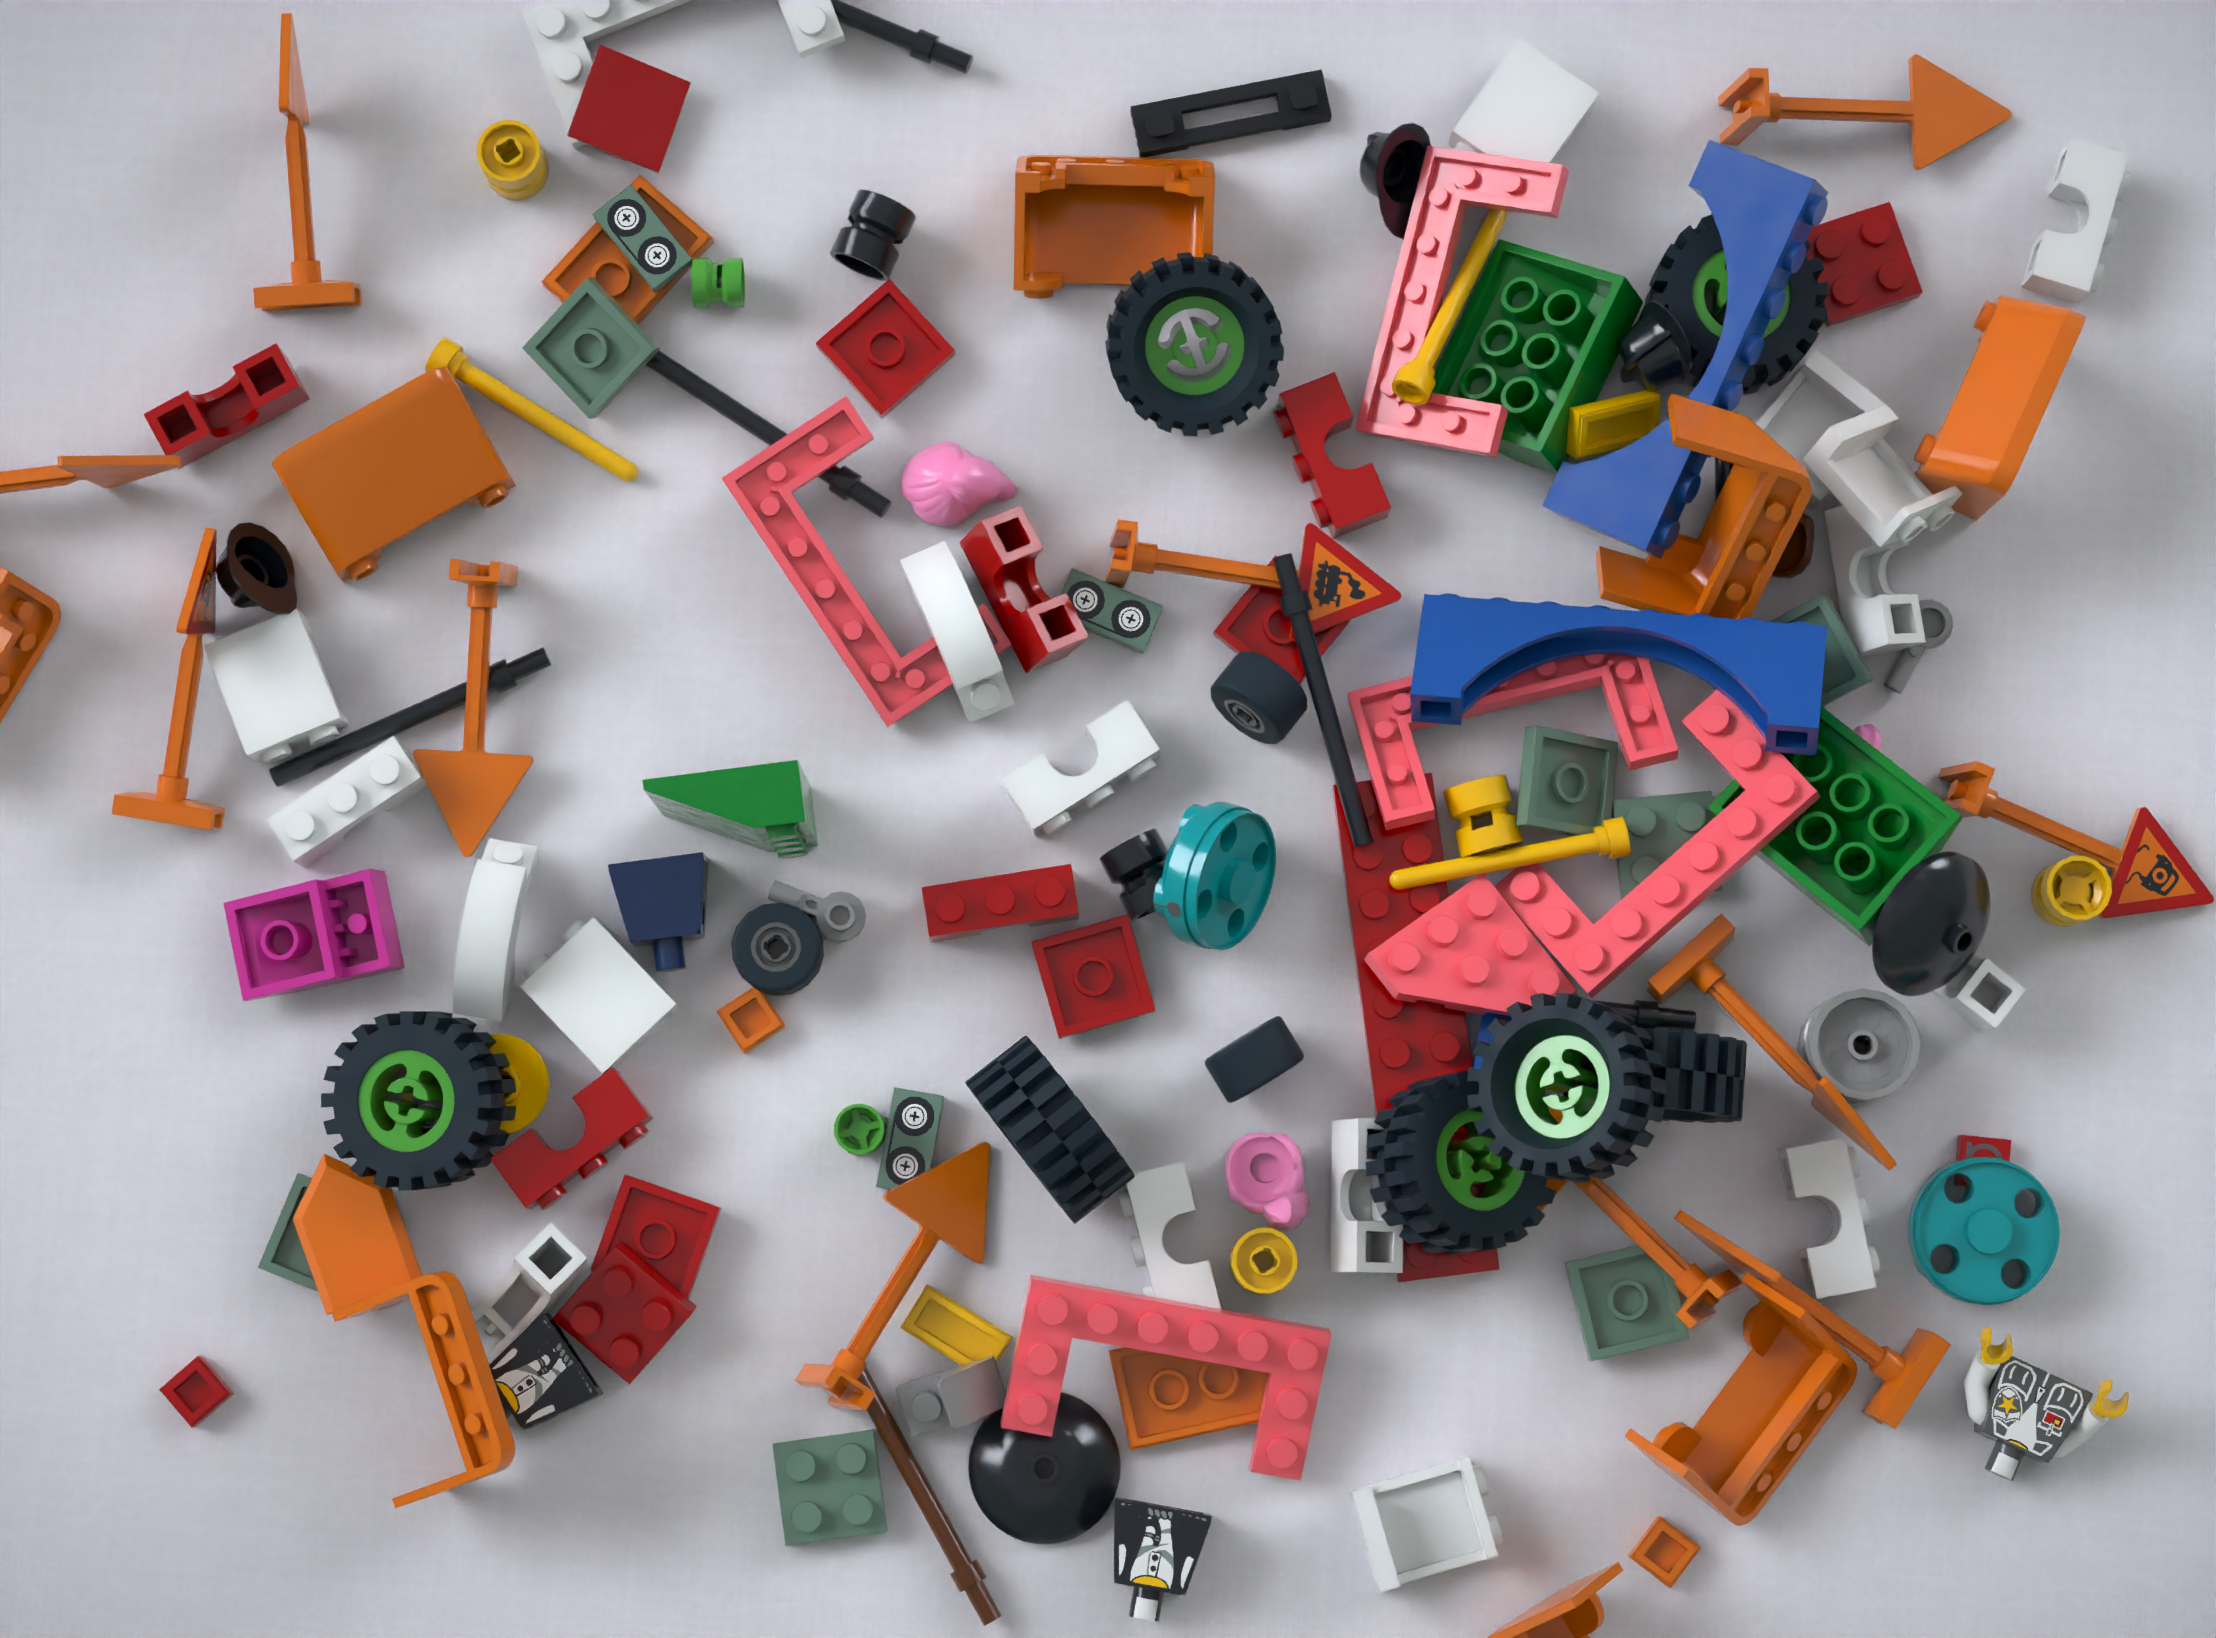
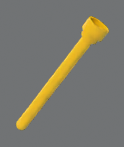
[1391,208,1507,405]
[425,337,639,482]
[1389,817,1631,890]

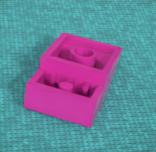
[223,869,405,1001]

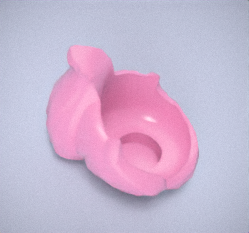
[900,442,1017,526]
[1224,1133,1310,1231]

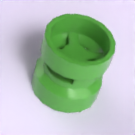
[691,258,745,308]
[834,1104,886,1156]

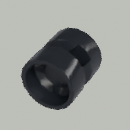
[830,190,916,281]
[1099,829,1169,921]

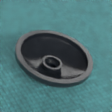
[1872,852,1991,996]
[968,1392,1121,1544]

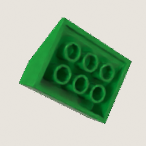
[1432,239,1643,474]
[1708,706,1962,946]
[642,760,818,858]

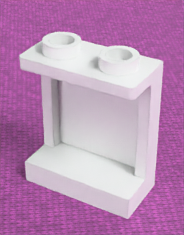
[1448,38,1599,163]
[1756,349,1894,510]
[1803,404,1962,548]
[203,608,348,765]
[520,917,681,1074]
[1349,1457,1504,1592]

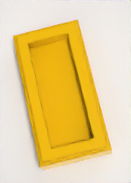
[1566,390,1661,459]
[900,1284,1013,1365]

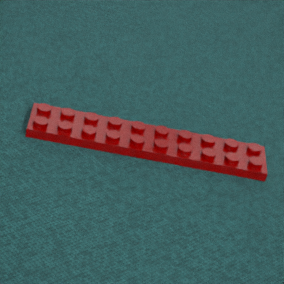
[1332,773,1500,1282]

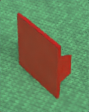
[567,45,691,173]

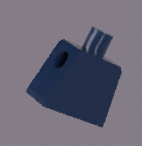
[608,852,708,972]

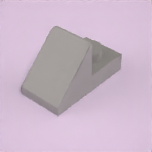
[896,1355,1006,1437]

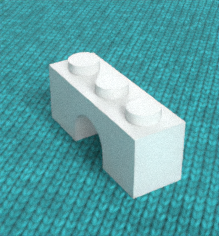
[2021,137,2131,304]
[1824,505,1926,656]
[1001,699,1160,836]
[266,736,428,868]
[1871,943,2027,1033]
[1330,1118,1403,1274]
[1778,1137,1881,1299]
[1117,1161,1221,1309]

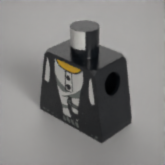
[489,1313,604,1430]
[1114,1497,1212,1621]

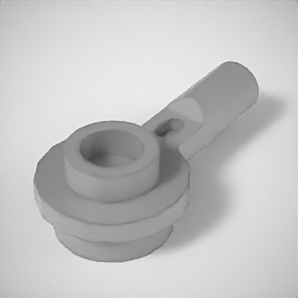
[1884,599,1953,694]
[768,880,866,942]

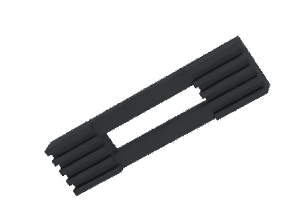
[1130,69,1332,157]

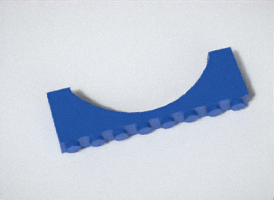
[1543,140,1829,559]
[1410,593,1827,755]

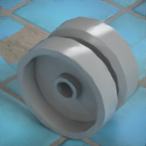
[1797,989,1921,1104]

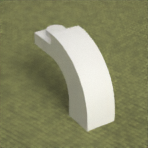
[899,541,1015,723]
[453,838,538,1022]
[472,1222,587,1365]

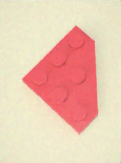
[1364,874,1577,1016]

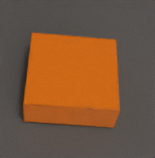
[716,987,787,1054]
[1628,1516,1701,1588]

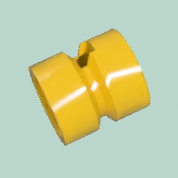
[476,120,549,200]
[1443,774,1524,858]
[2031,856,2112,927]
[1229,1228,1297,1294]

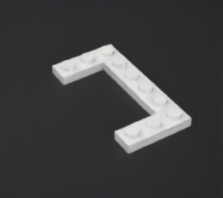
[521,0,847,149]

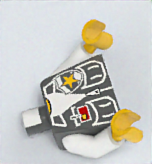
[1964,1328,2129,1481]

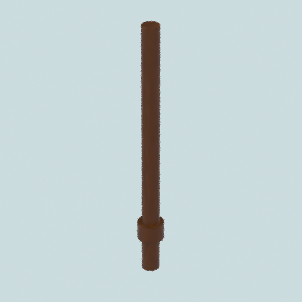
[858,1367,1002,1626]

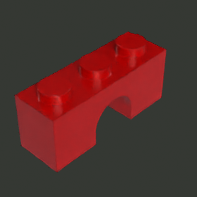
[143,343,310,469]
[1273,372,1391,539]
[959,505,1089,673]
[921,864,1079,942]
[490,1067,654,1210]

